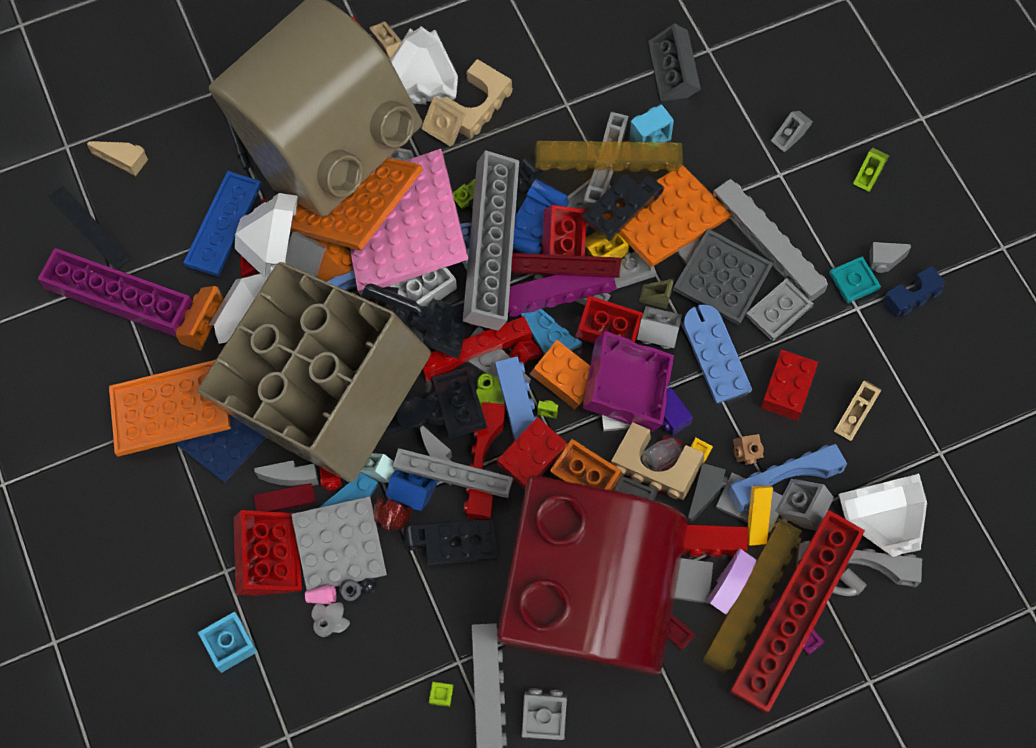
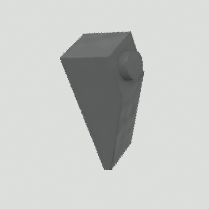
[688,463,728,525]

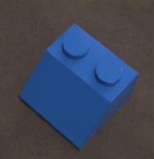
[385,470,438,511]

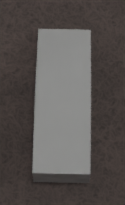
[420,426,452,485]
[254,461,319,487]

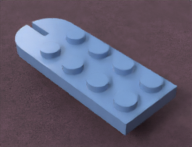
[683,305,752,404]

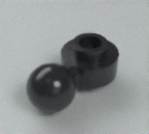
[339,578,376,601]

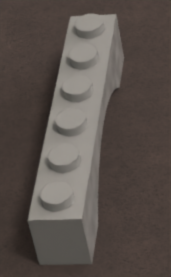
[583,112,629,210]
[796,541,922,587]

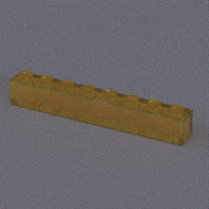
[535,141,683,172]
[703,519,802,673]

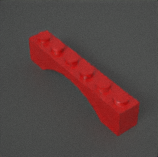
[421,316,532,382]
[464,402,506,520]

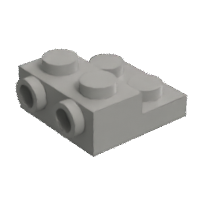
[522,688,567,740]

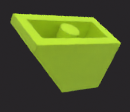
[853,148,889,192]

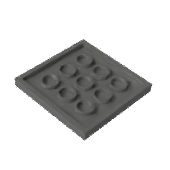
[673,229,774,325]

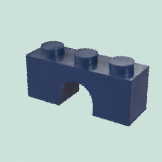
[883,266,946,318]

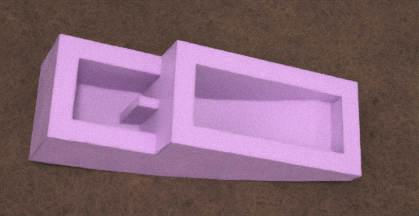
[706,548,756,614]

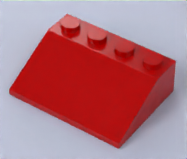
[233,510,302,595]

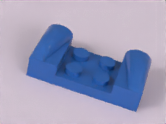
[513,179,569,254]

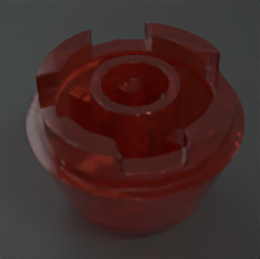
[374,497,412,531]

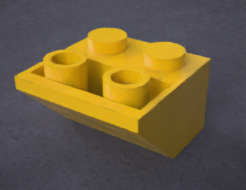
[585,231,629,258]

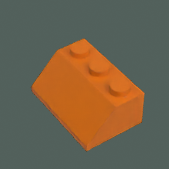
[310,238,354,282]
[176,286,223,351]

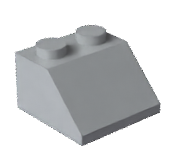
[637,306,682,349]
[775,479,834,530]

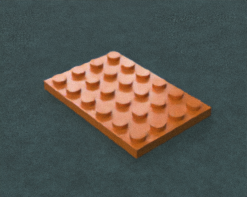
[603,165,731,268]
[109,360,231,457]

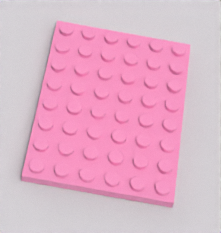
[350,149,469,295]

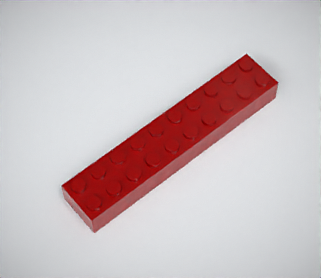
[729,510,865,713]

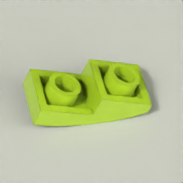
[453,178,476,209]

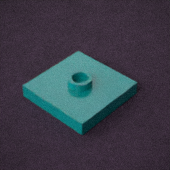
[829,256,881,304]

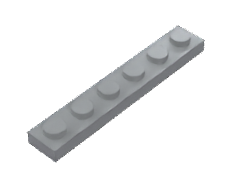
[393,448,513,498]

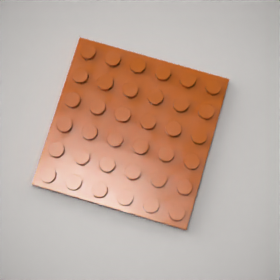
[290,158,423,251]

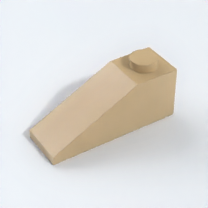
[369,22,402,61]
[87,141,148,176]
[834,380,882,441]

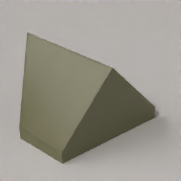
[639,277,676,309]

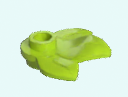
[476,373,504,408]

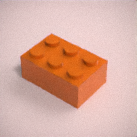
[530,340,590,410]
[550,439,622,490]

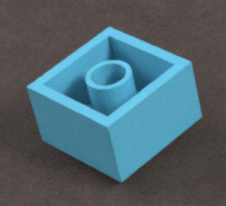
[629,104,674,155]
[198,612,258,673]

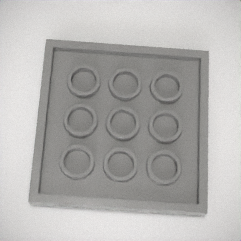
[291,497,387,591]

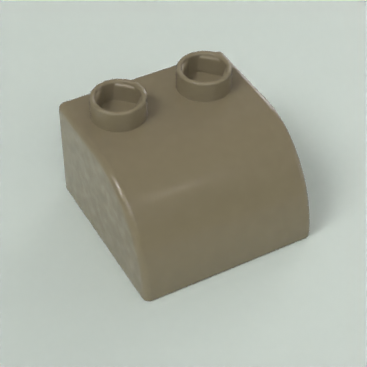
[209,0,422,217]
[198,262,431,482]

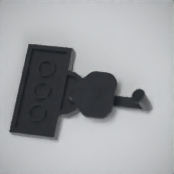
[360,283,466,359]
[382,366,487,439]

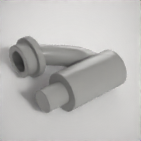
[832,568,867,596]

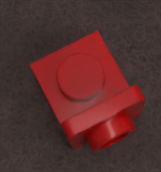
[509,339,543,365]
[319,467,342,490]

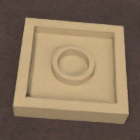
[421,96,465,146]

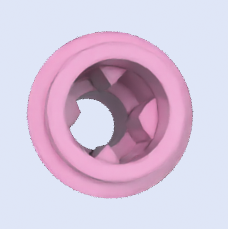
[305,584,337,604]

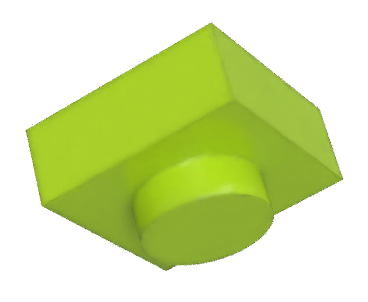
[538,400,558,418]
[429,682,454,707]

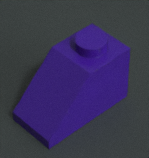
[662,387,693,436]

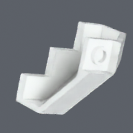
[391,27,458,104]
[235,193,298,277]
[208,273,270,344]
[839,474,927,557]

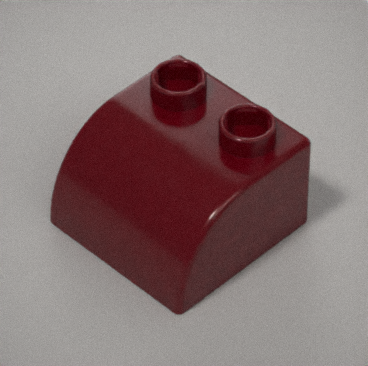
[497,476,688,676]

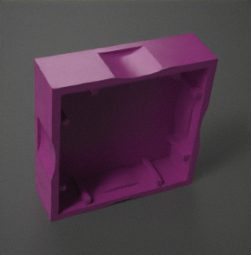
[583,331,674,432]

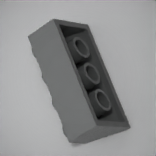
[648,23,701,101]

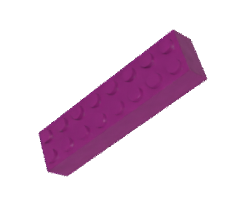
[38,248,193,337]

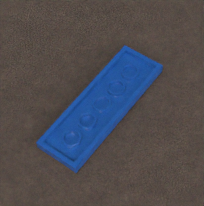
[183,171,262,277]

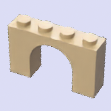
[443,59,513,139]
[611,422,704,500]

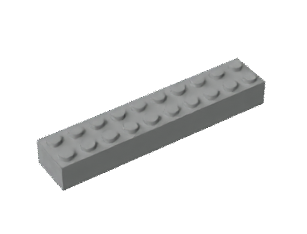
[463,150,519,331]

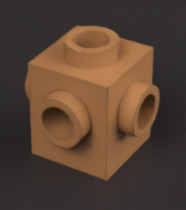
[733,434,764,465]

